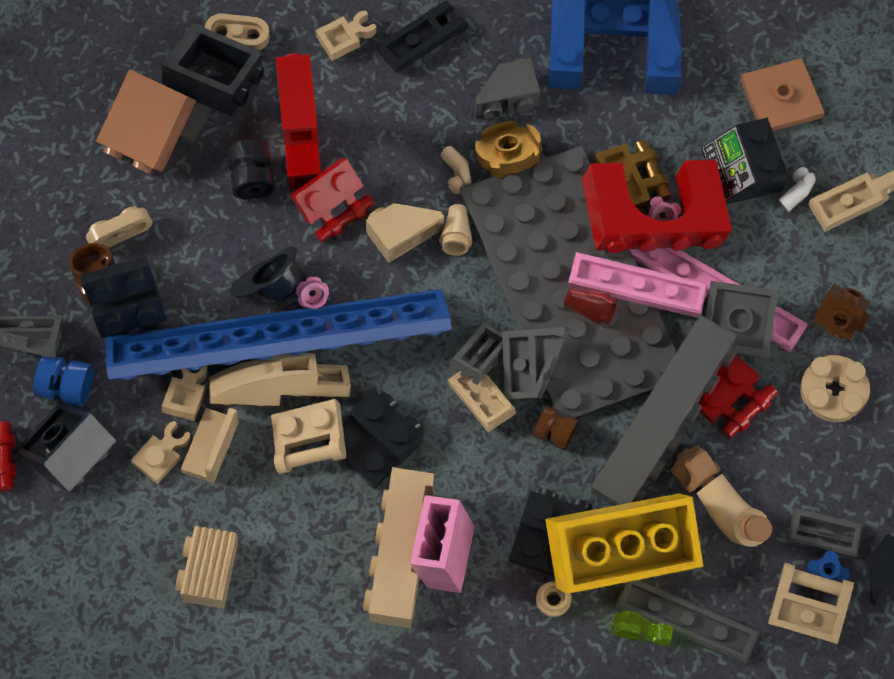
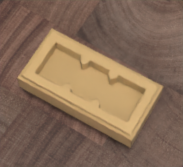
[448,364,516,433]

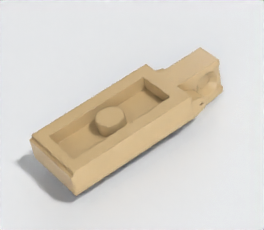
[808,170,894,232]

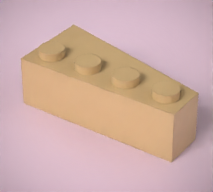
[363,467,434,629]

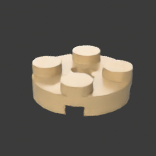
[800,355,870,422]

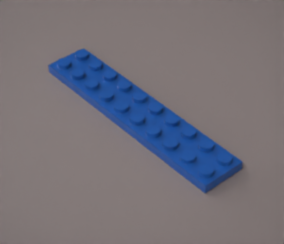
[106,289,452,380]

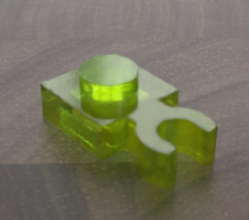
[609,611,674,646]

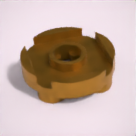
[475,121,542,178]

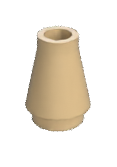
[439,204,473,256]

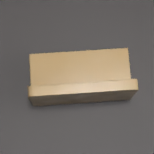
[181,408,239,483]

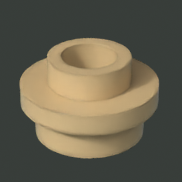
[536,581,571,617]

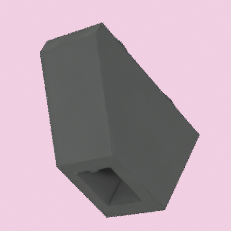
[474,58,540,119]

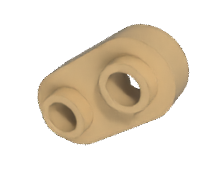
[205,14,270,51]
[86,206,153,248]

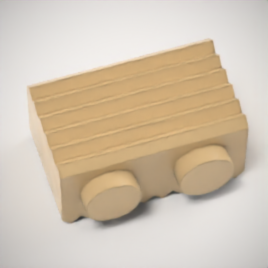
[176,526,238,609]

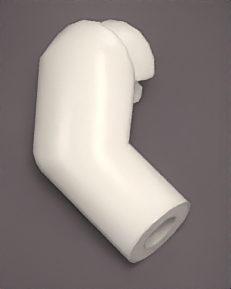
[778,167,816,212]

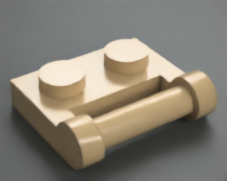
[271,399,346,474]
[768,562,854,644]

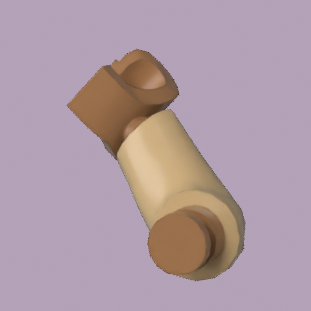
[670,445,772,547]

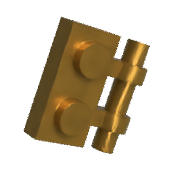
[595,140,671,209]

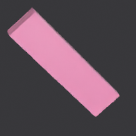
[568,252,708,318]

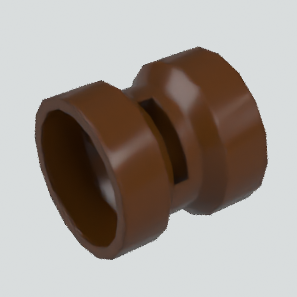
[533,406,579,451]

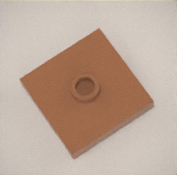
[740,58,825,131]

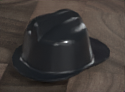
[230,246,307,301]

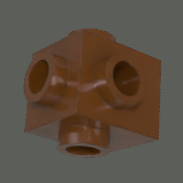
[813,284,871,340]

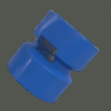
[33,356,94,407]

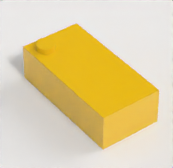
[545,493,703,594]

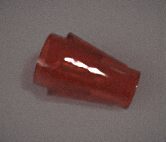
[564,288,617,325]

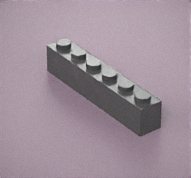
[591,315,738,506]

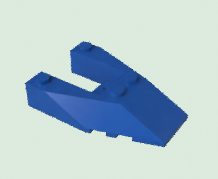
[548,0,682,95]

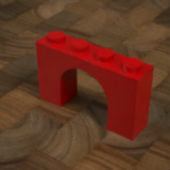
[276,53,321,190]
[582,160,732,253]

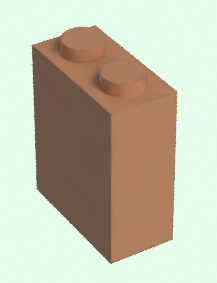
[96,69,196,174]

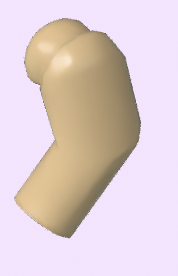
[441,146,472,194]

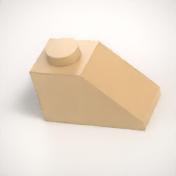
[366,203,444,263]

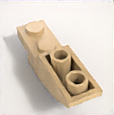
[209,353,351,406]

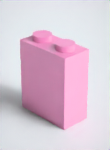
[410,495,475,593]

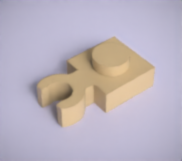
[316,11,376,61]
[162,365,207,421]
[131,421,192,484]

